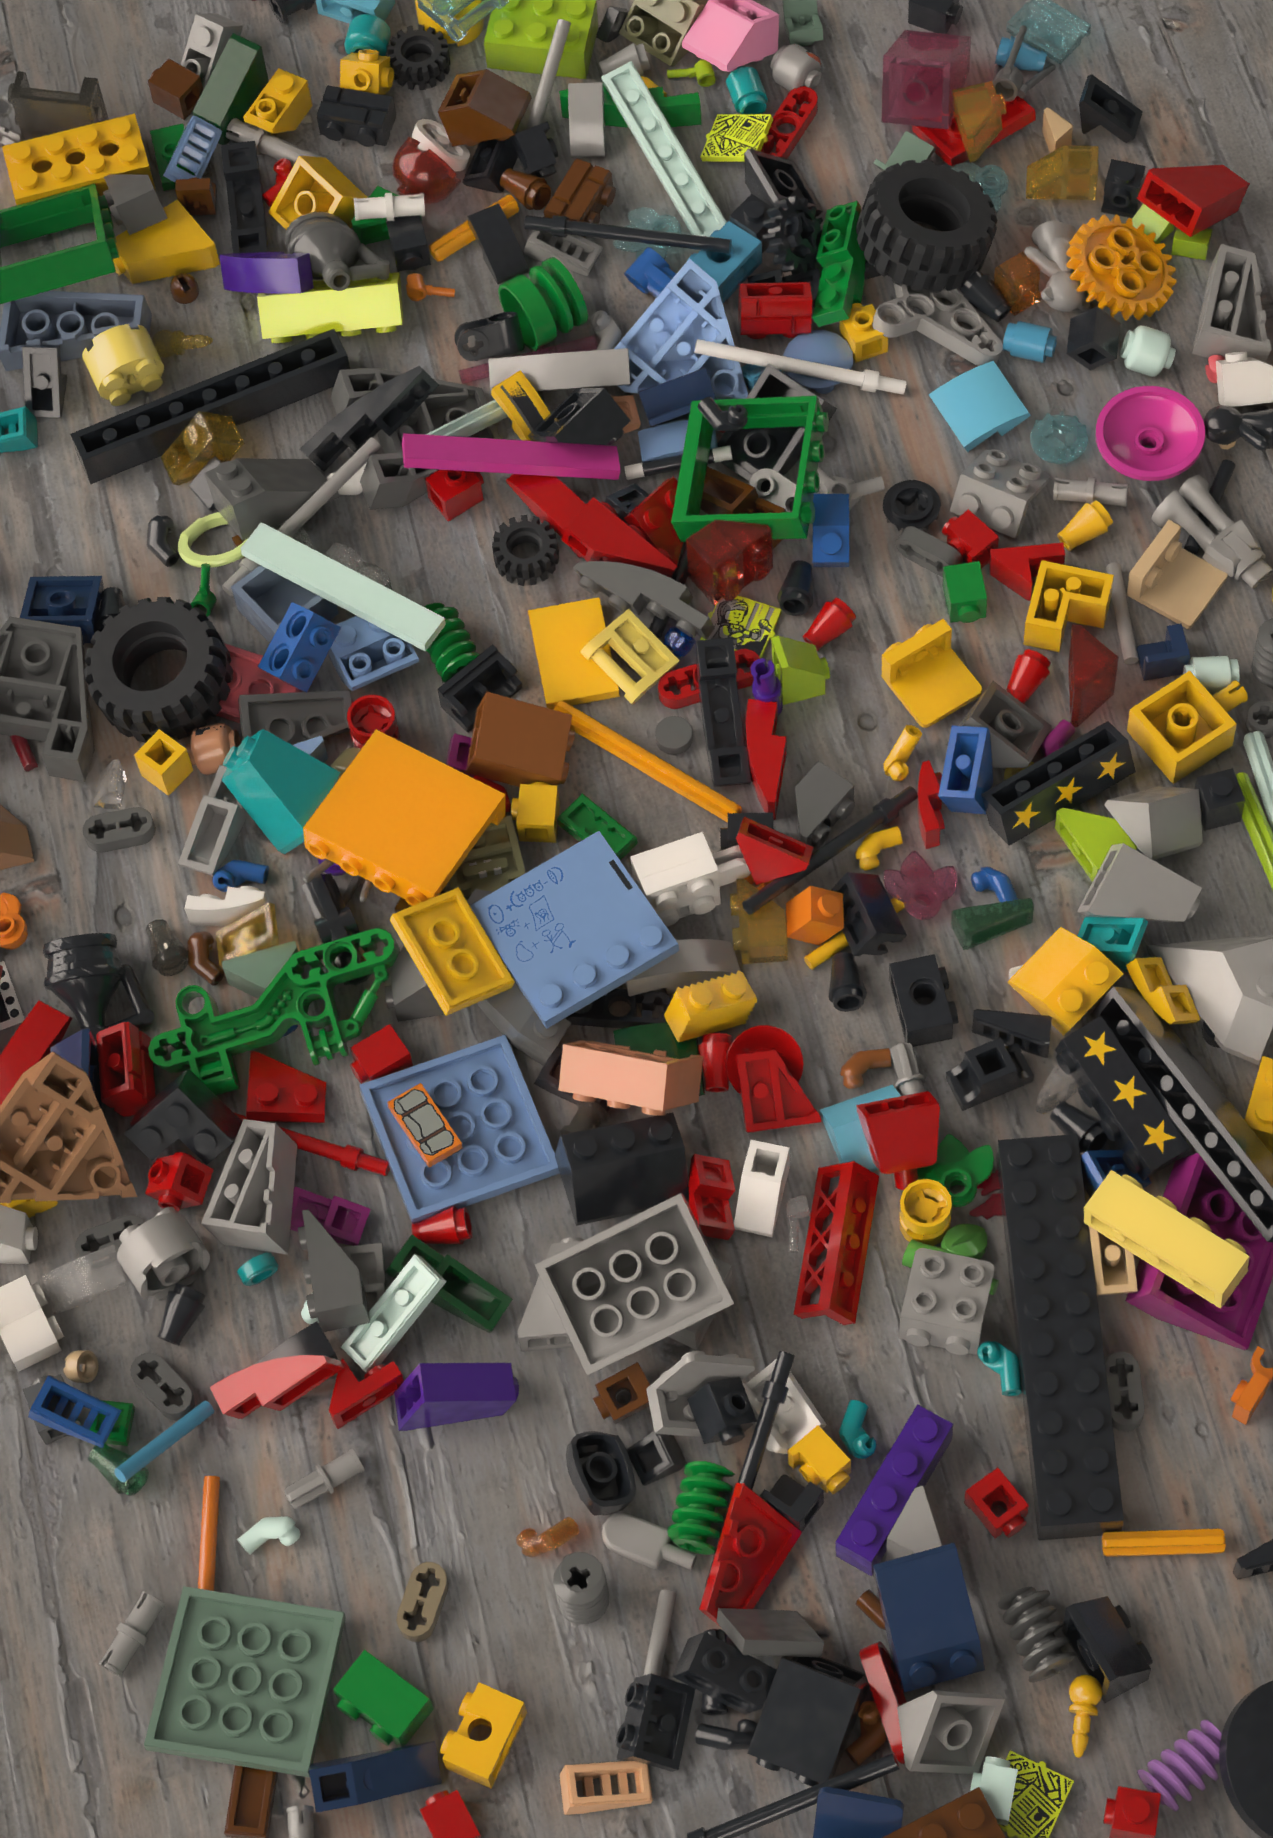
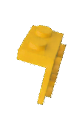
[881,618,982,728]

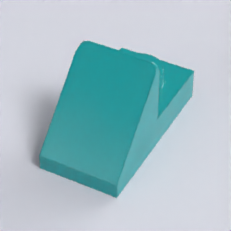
[1077,917,1148,972]

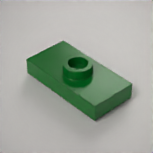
[150,123,194,191]
[557,793,638,860]

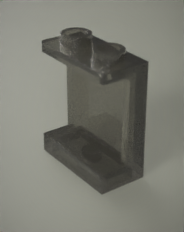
[8,71,109,140]

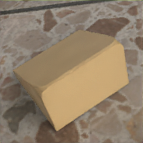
[1042,107,1073,161]

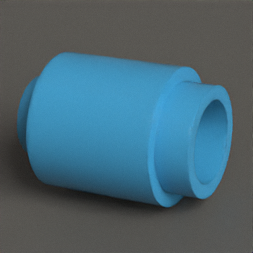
[1003,321,1057,363]

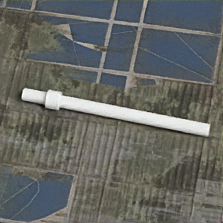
[694,339,906,395]

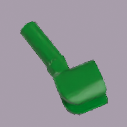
[191,563,217,617]

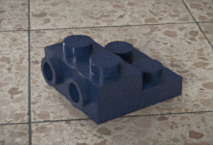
[20,576,104,645]

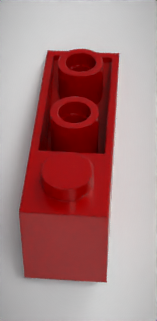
[561,497,677,578]

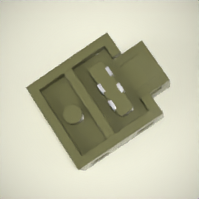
[449,816,526,900]

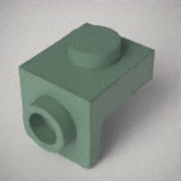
[782,0,824,46]

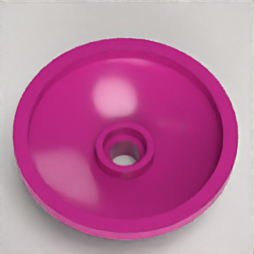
[1095,386,1205,481]

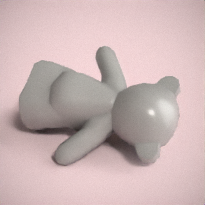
[1024,220,1090,312]

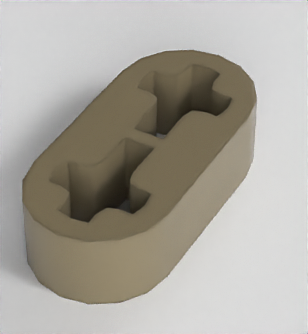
[396,1562,449,1642]

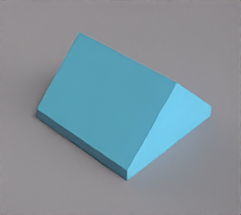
[819,1085,901,1172]

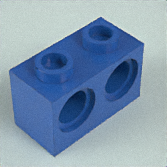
[258,602,341,693]

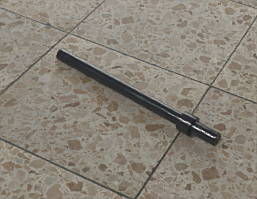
[524,215,732,254]
[742,786,918,915]
[704,1351,795,1588]
[687,1753,900,1838]

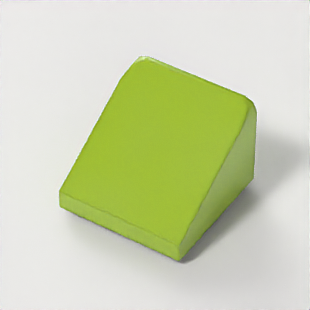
[1132,204,1175,244]
[1171,228,1213,260]

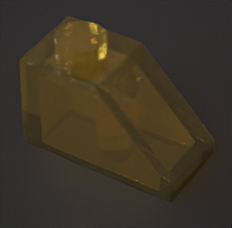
[952,81,1006,162]

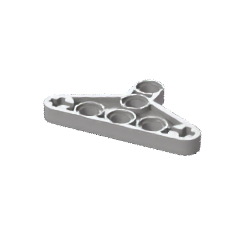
[872,283,1003,366]

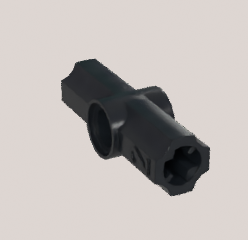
[302,873,373,985]

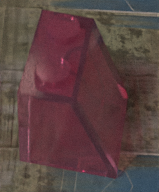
[881,30,971,129]

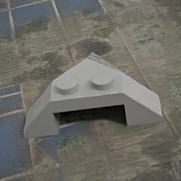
[1147,934,1273,1065]

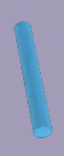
[114,1400,214,1482]

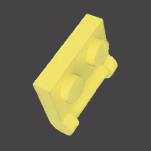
[580,609,680,705]

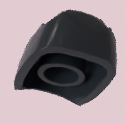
[566,1431,636,1516]

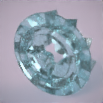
[1030,411,1088,464]

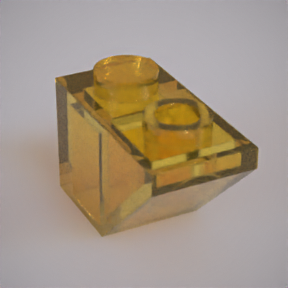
[1026,145,1099,200]
[161,411,245,486]
[730,878,788,964]

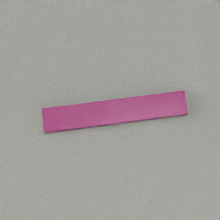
[402,433,620,480]

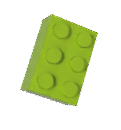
[484,0,599,79]

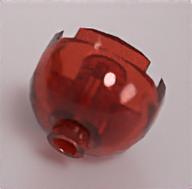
[391,137,461,204]

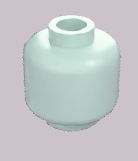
[1120,325,1176,377]

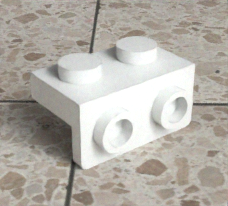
[743,1359,827,1454]

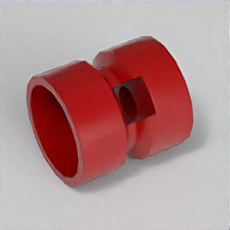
[347,695,400,749]

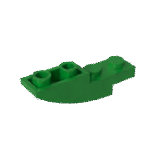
[812,201,865,327]

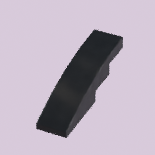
[300,366,439,472]

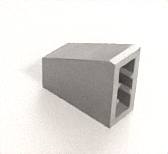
[1077,843,1202,923]
[518,1237,584,1351]

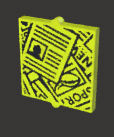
[700,114,773,162]
[999,1750,1074,1838]

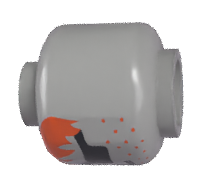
[770,43,822,91]

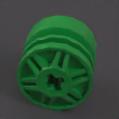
[498,257,588,351]

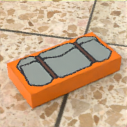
[387,1083,463,1168]

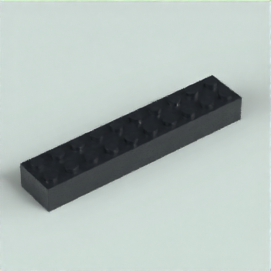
[996,1134,1124,1540]

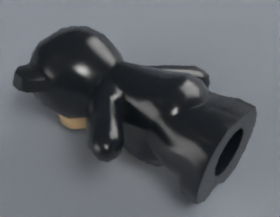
[1204,405,1273,451]

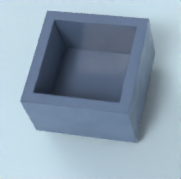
[231,565,339,643]

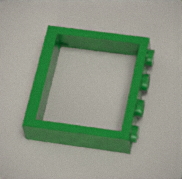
[0,183,120,304]
[671,396,829,542]

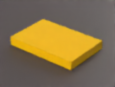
[528,597,620,709]
[390,887,515,1016]

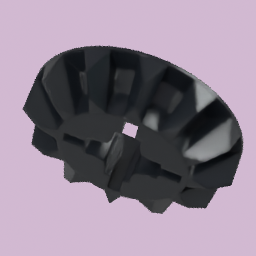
[883,480,941,531]

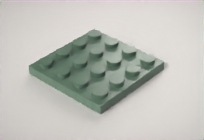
[144,1586,346,1778]

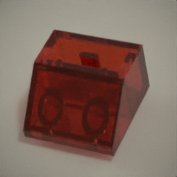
[686,520,773,606]

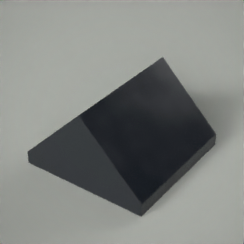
[744,148,823,217]

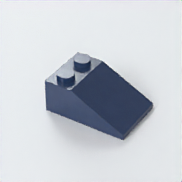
[873,1543,985,1693]

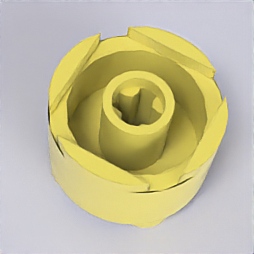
[82,324,164,406]

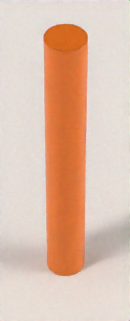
[198,1475,220,1591]

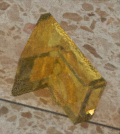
[215,902,279,966]

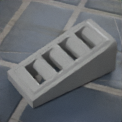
[523,216,603,276]

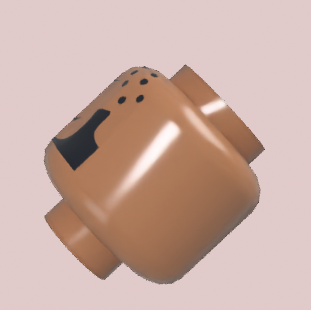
[185,723,242,775]

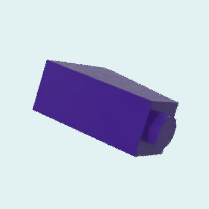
[394,1363,519,1431]

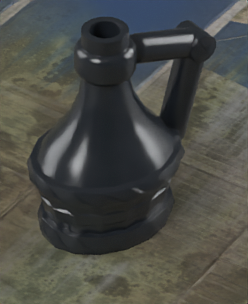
[43,933,154,1044]

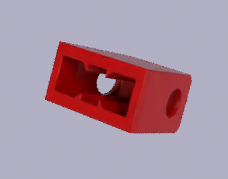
[856,1091,940,1190]

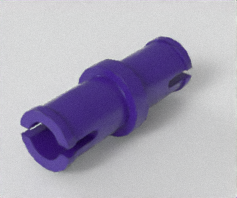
[750,658,783,716]

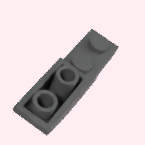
[573,561,715,640]

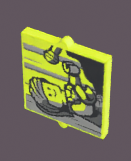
[700,591,782,659]

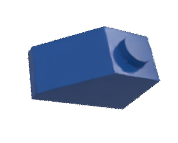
[813,494,849,567]
[938,725,993,814]

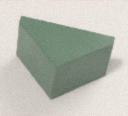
[221,940,298,999]

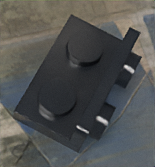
[616,1673,695,1772]

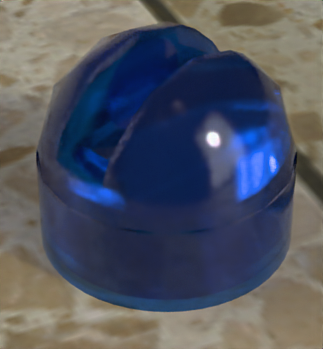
[663,626,696,658]

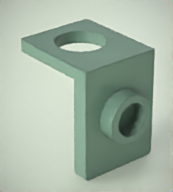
[874,131,935,171]

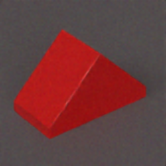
[736,817,814,885]

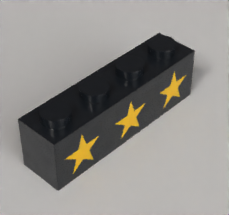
[981,721,1136,846]
[1055,1016,1190,1181]

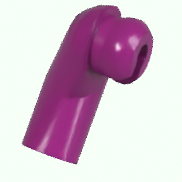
[1041,720,1076,758]

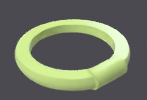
[178,512,247,568]

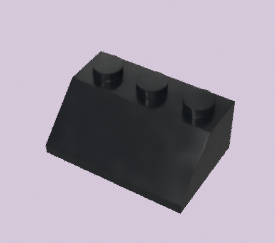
[555,1112,689,1226]

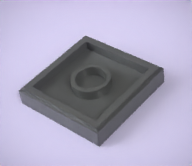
[716,1608,824,1657]

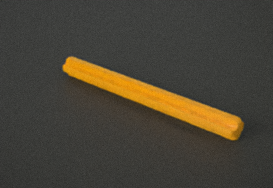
[553,701,742,823]

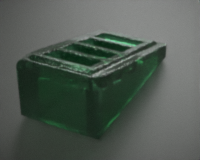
[951,898,1034,950]

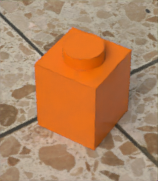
[786,885,844,945]

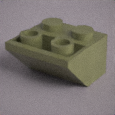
[619,0,709,66]

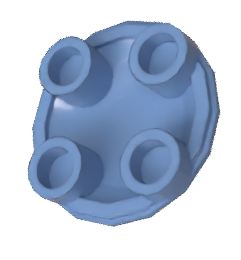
[783,330,853,394]

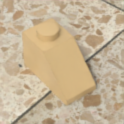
[1089,1226,1138,1296]

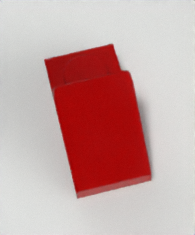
[989,542,1065,601]
[329,1358,404,1429]

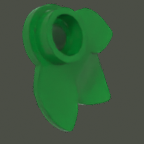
[917,1134,994,1207]

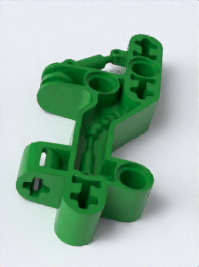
[148,928,400,1096]

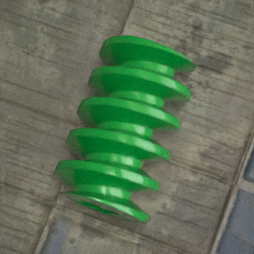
[424,602,480,683]
[667,1461,735,1555]

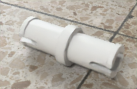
[354,193,425,221]

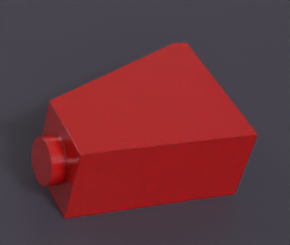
[1137,165,1250,237]

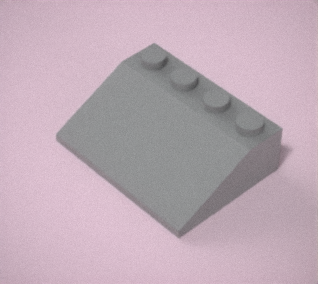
[535,1193,734,1376]

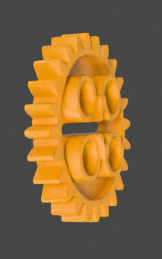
[1066,214,1177,321]

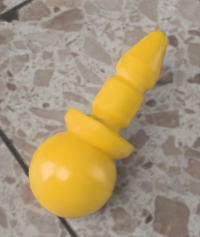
[1068,1675,1103,1758]

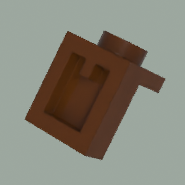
[175,177,217,216]

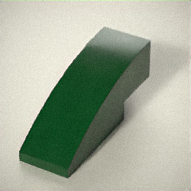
[385,1234,513,1333]

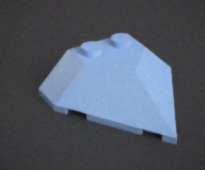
[614,258,748,400]

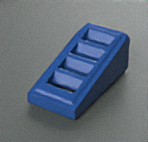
[28,1375,122,1448]

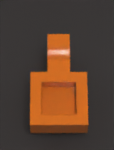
[1230,1346,1273,1425]

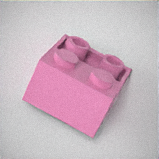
[682,0,779,72]

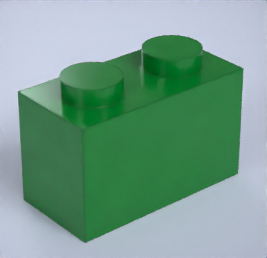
[333,1649,434,1747]

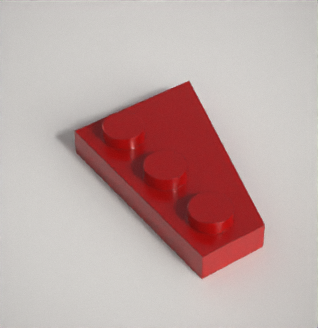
[699,1483,802,1626]

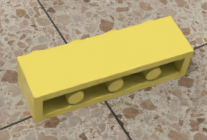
[1084,1170,1249,1309]

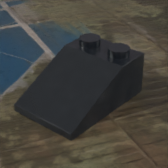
[717,364,837,492]

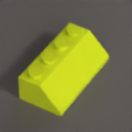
[257,272,403,343]

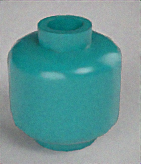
[344,14,391,56]

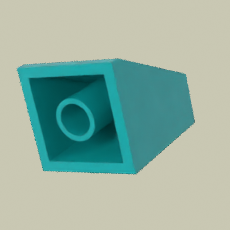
[222,729,341,855]

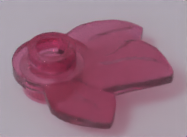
[883,851,957,920]

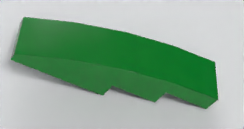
[559,84,702,128]

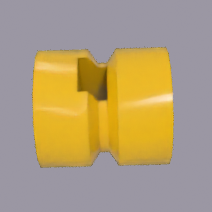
[899,1179,952,1246]

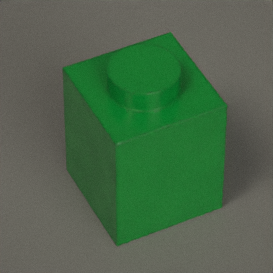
[942,561,987,623]

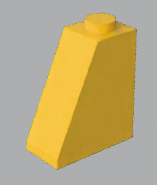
[114,200,220,284]

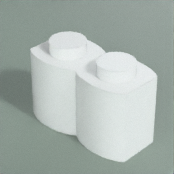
[0,1275,64,1372]

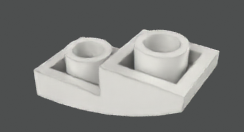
[184,886,270,926]

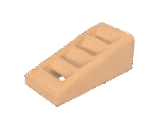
[560,1760,653,1815]

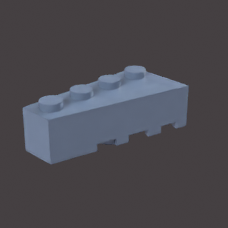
[0,291,152,371]

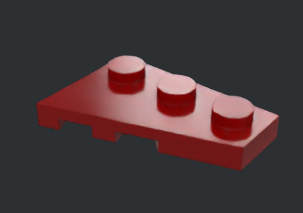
[911,96,1036,169]

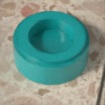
[237,1252,279,1286]

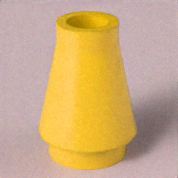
[1057,500,1113,551]

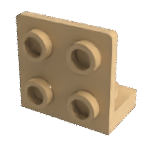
[1127,520,1228,629]

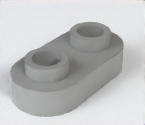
[749,468,796,512]

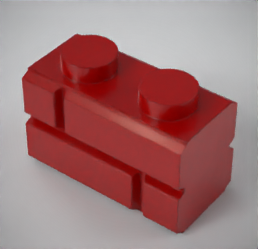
[738,282,812,339]
[96,1022,156,1117]

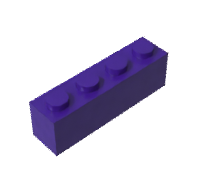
[835,1404,953,1576]

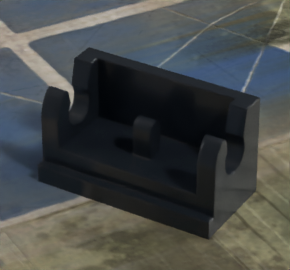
[437,644,523,733]
[831,872,907,957]

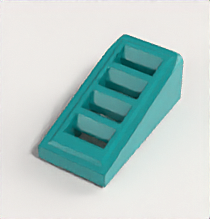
[0,406,38,453]

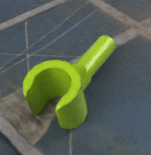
[667,60,716,87]

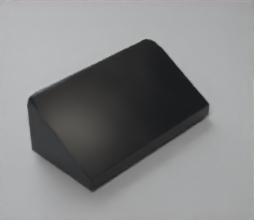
[462,131,518,193]

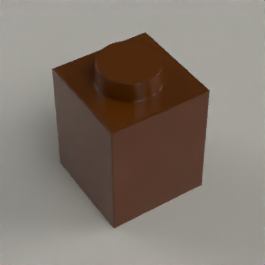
[148,58,203,120]

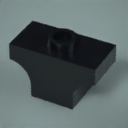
[946,1037,1034,1111]

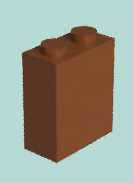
[466,692,575,787]

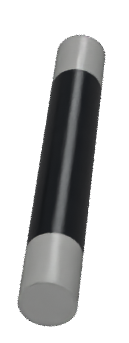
[624,445,733,480]

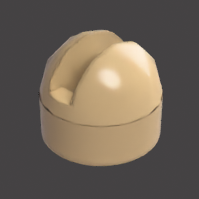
[63,1350,98,1383]

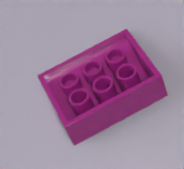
[1125,1153,1273,1350]

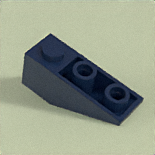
[309,1741,442,1813]

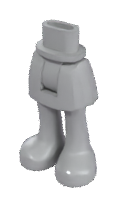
[1151,475,1273,589]

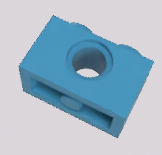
[687,221,762,303]

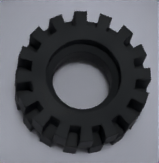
[387,25,450,90]
[492,515,559,586]

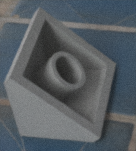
[1104,786,1203,860]
[886,1486,942,1561]
[897,1691,1005,1774]

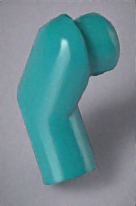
[977,1341,1022,1396]
[839,1400,877,1459]

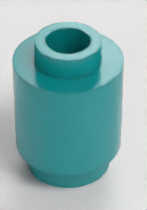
[726,66,768,114]

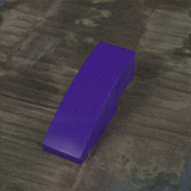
[219,252,314,294]

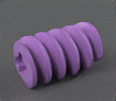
[1137,1719,1222,1812]

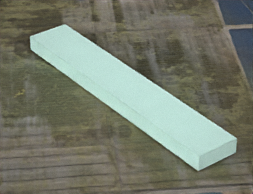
[601,61,727,237]
[241,522,446,652]

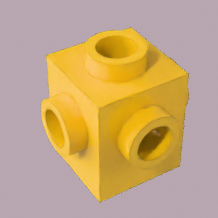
[340,49,394,95]

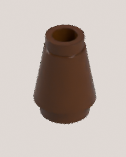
[500,168,551,210]

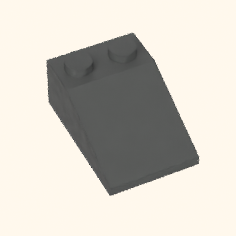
[205,458,339,540]

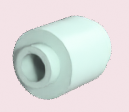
[1183,656,1240,694]

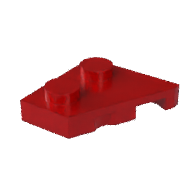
[735,1049,821,1133]
[246,1051,326,1123]

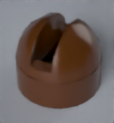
[170,273,199,304]

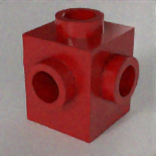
[145,1152,214,1212]

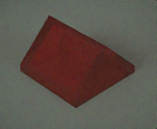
[1068,625,1119,727]

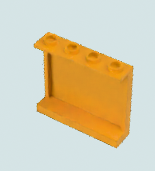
[303,729,505,906]

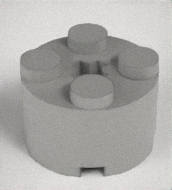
[117,1207,210,1301]

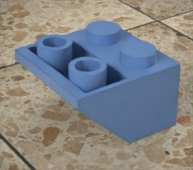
[328,615,419,691]

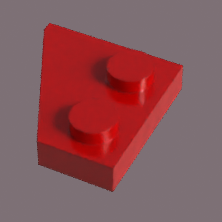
[624,476,684,565]

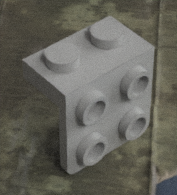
[950,449,1050,538]
[898,1248,994,1355]
[646,1351,755,1437]

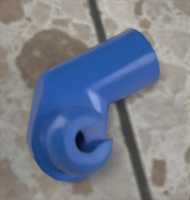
[212,860,269,892]
[971,867,1021,913]

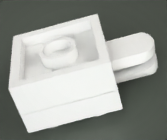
[630,832,751,927]

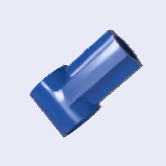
[624,247,676,298]

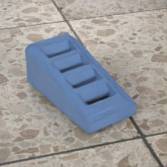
[163,116,222,183]

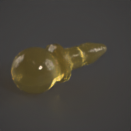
[152,330,213,357]

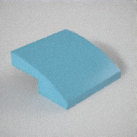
[929,361,1031,452]

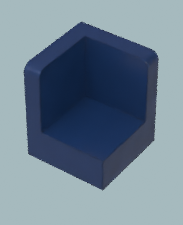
[1137,623,1190,681]

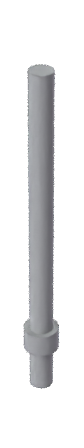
[222,437,381,596]

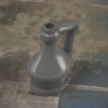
[285,212,390,291]

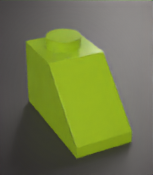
[771,635,830,705]
[1055,807,1138,882]

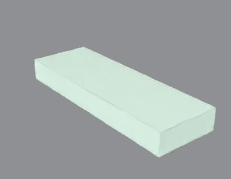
[341,1254,447,1373]

